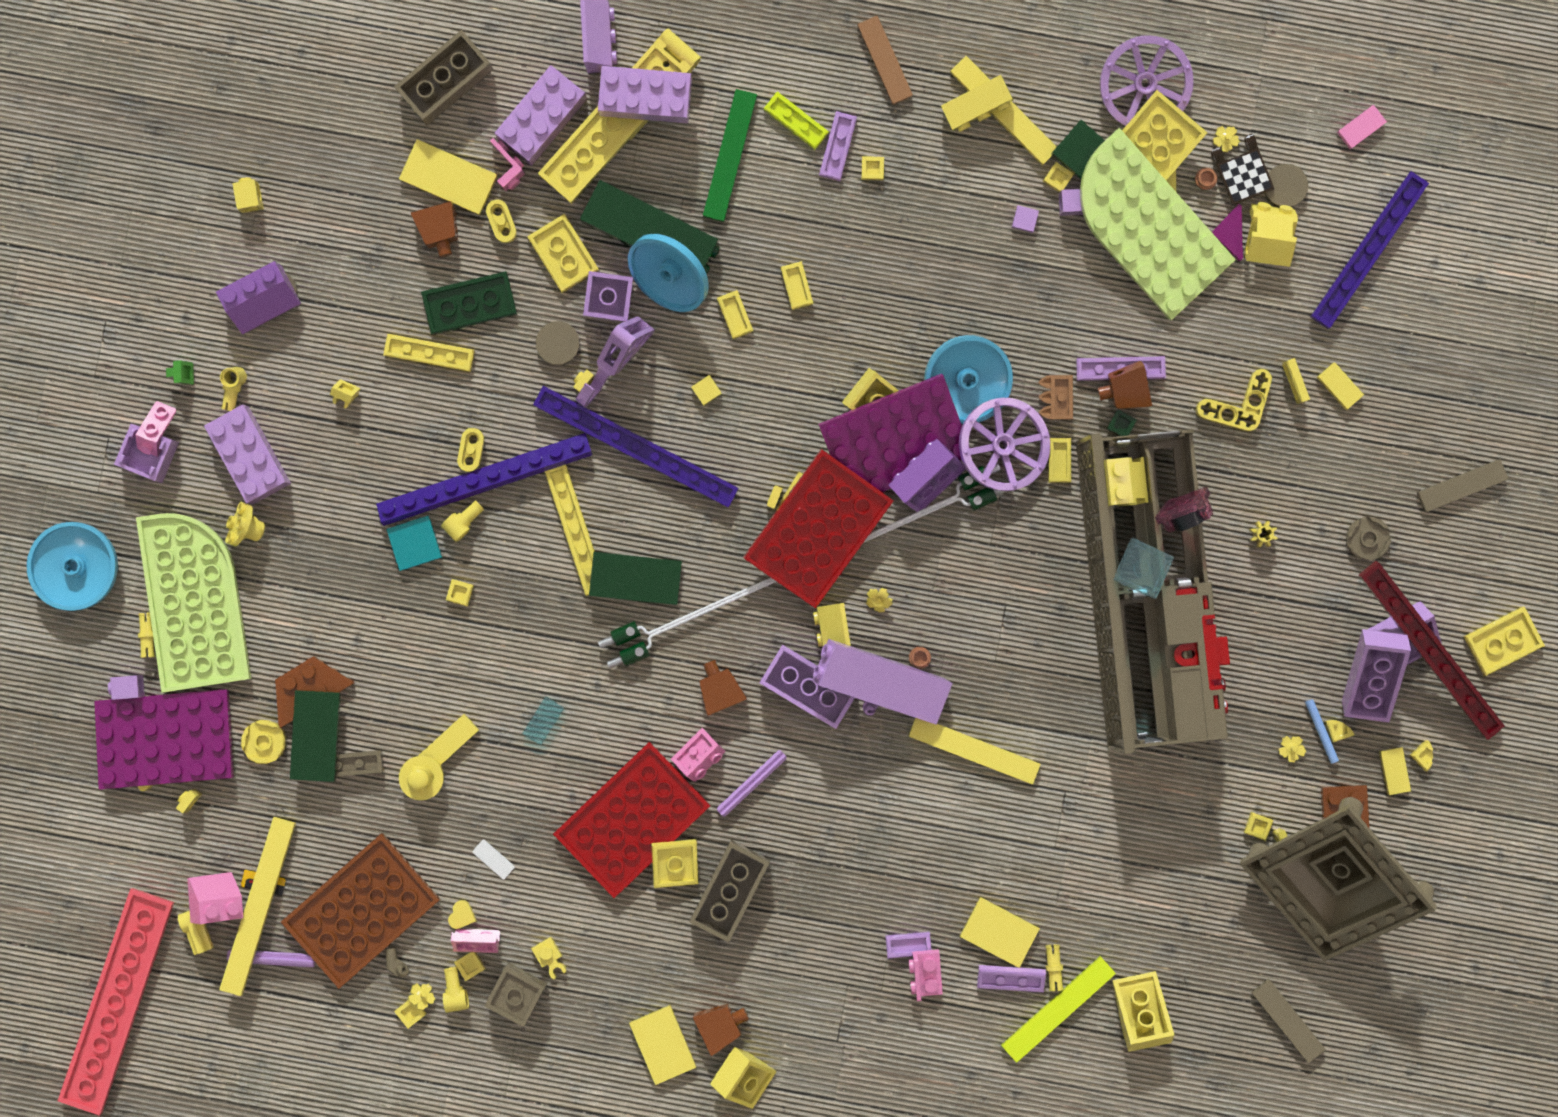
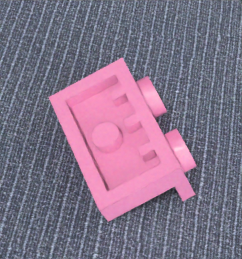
[671,728,725,782]
[451,929,500,953]
[909,949,943,1001]

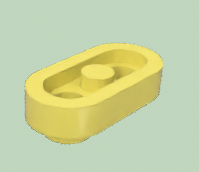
[486,200,517,244]
[457,428,485,472]

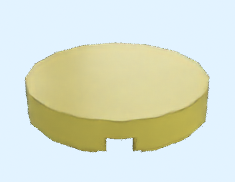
[241,720,286,764]

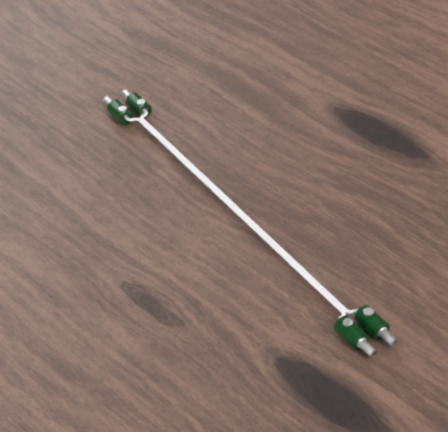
[598,463,1007,669]

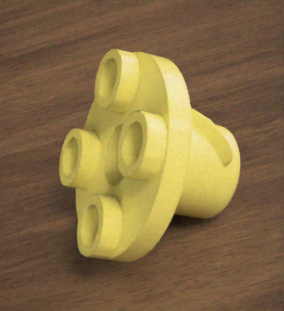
[225,501,265,546]
[399,756,444,800]

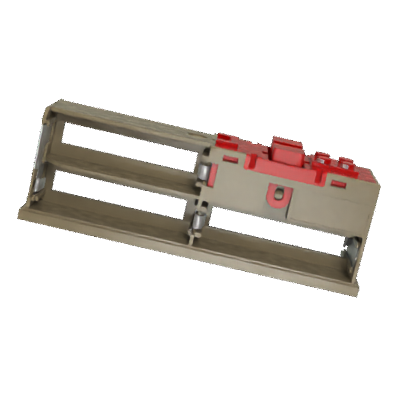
[1075,430,1230,754]

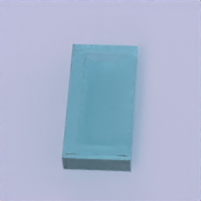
[522,696,565,745]

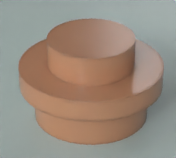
[1195,168,1217,190]
[909,647,931,669]

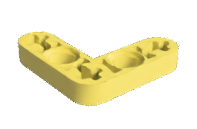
[1195,369,1272,432]

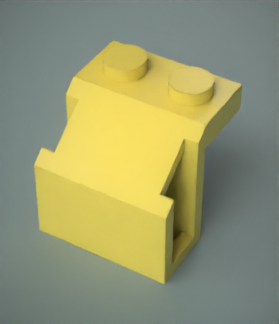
[1244,202,1298,267]
[1104,457,1149,506]

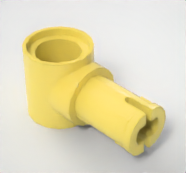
[220,367,247,411]
[441,500,484,542]
[443,966,469,1013]

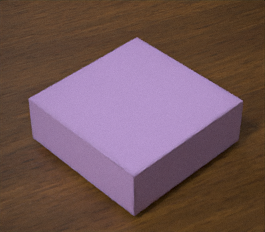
[1011,205,1039,233]

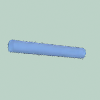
[1305,699,1339,764]

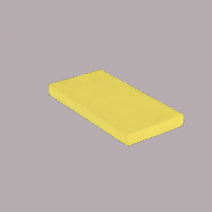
[399,139,498,216]

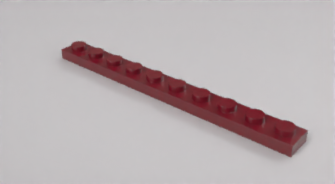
[1358,561,1505,740]

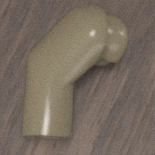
[385,947,409,977]

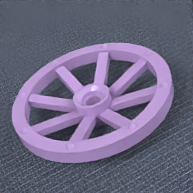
[1100,35,1193,126]
[959,398,1050,491]

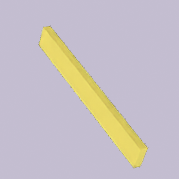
[219,817,296,996]

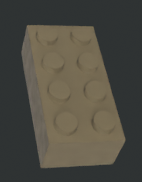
[394,29,494,126]
[689,840,770,943]

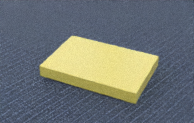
[527,214,600,294]
[1463,606,1545,676]
[960,897,1040,968]
[629,1005,696,1085]

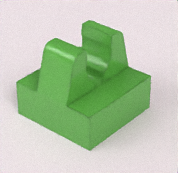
[166,360,194,385]

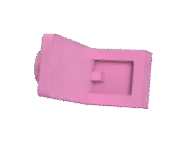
[490,138,525,191]
[135,402,176,457]

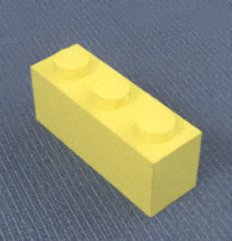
[941,75,1014,132]

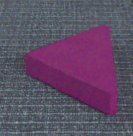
[1212,204,1243,262]

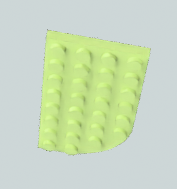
[1080,128,1236,320]
[136,513,251,693]

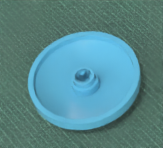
[628,234,709,312]
[924,335,1013,424]
[27,522,118,611]

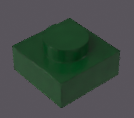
[1106,409,1137,436]

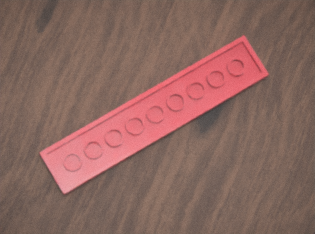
[58,888,175,1116]

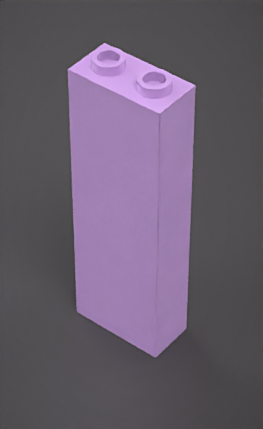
[812,639,953,725]

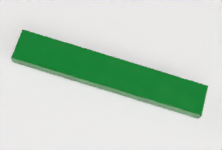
[703,89,757,222]

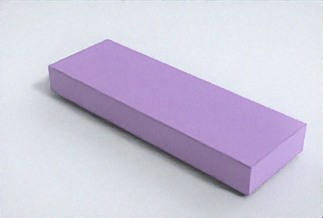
[819,111,857,182]
[977,965,1046,993]

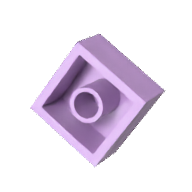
[583,271,633,322]

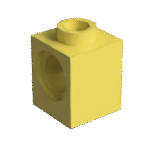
[232,177,264,213]

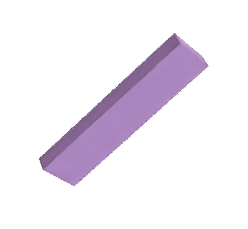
[1076,356,1166,381]

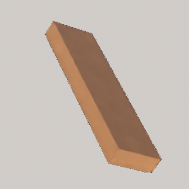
[857,15,913,105]

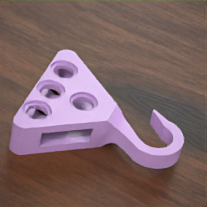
[576,316,655,408]

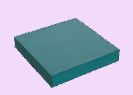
[386,515,443,571]

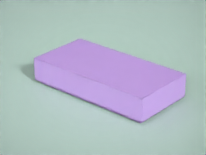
[885,931,932,959]

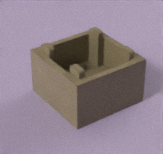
[484,962,548,1027]

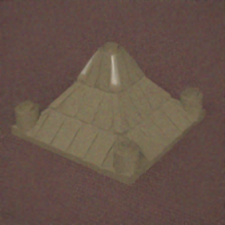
[1240,797,1437,961]

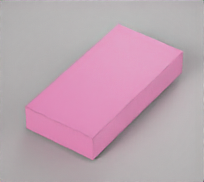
[1337,105,1387,150]

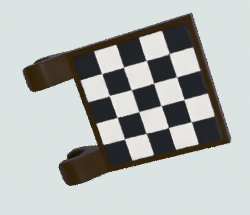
[1211,134,1275,206]

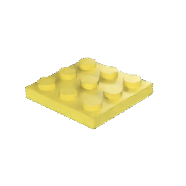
[1122,90,1208,181]

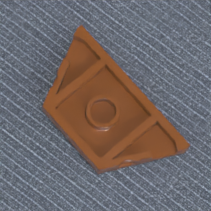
[275,656,355,728]

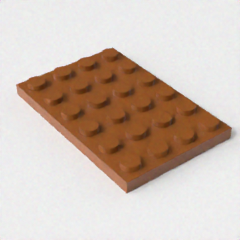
[281,833,441,989]

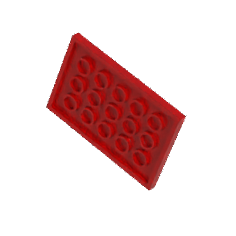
[743,449,894,609]
[553,741,711,898]

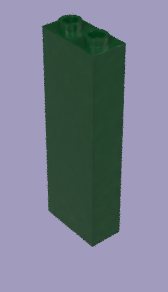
[580,180,720,274]

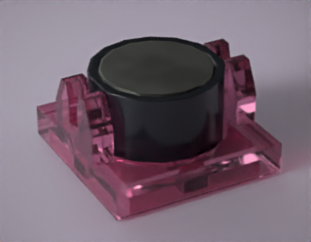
[1155,487,1213,533]

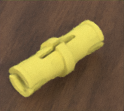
[138,613,155,658]
[1045,944,1064,991]

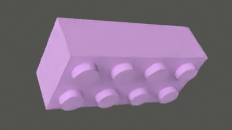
[495,65,587,166]
[598,66,692,123]
[204,404,291,505]
[1342,629,1411,722]
[759,644,854,729]

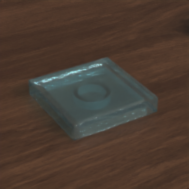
[1113,538,1174,599]

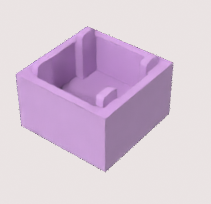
[114,424,179,483]

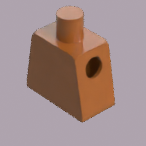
[411,201,458,257]
[1097,361,1152,409]
[699,660,747,715]
[693,1004,749,1056]

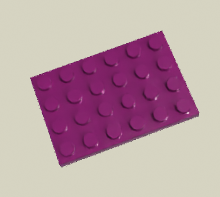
[818,373,972,492]
[94,689,234,790]

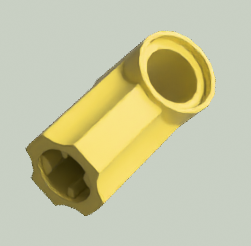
[178,910,214,955]

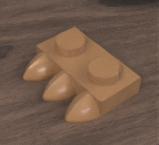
[1038,375,1073,420]

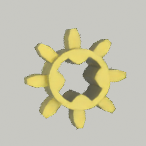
[1249,521,1277,548]

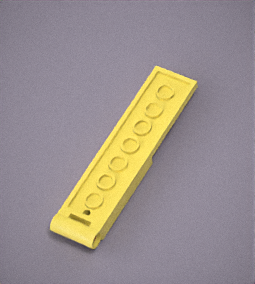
[538,28,702,204]

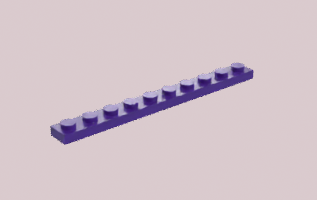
[533,386,739,508]
[376,433,593,526]

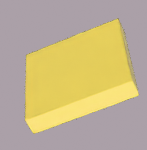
[651,839,698,888]

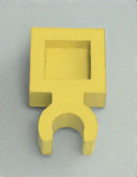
[531,937,567,979]

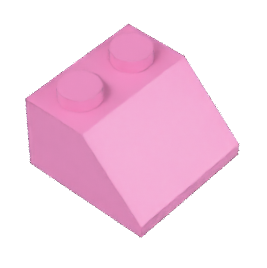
[187,872,243,924]

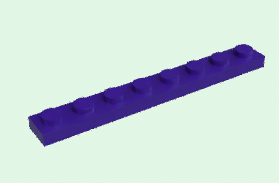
[1310,171,1429,329]

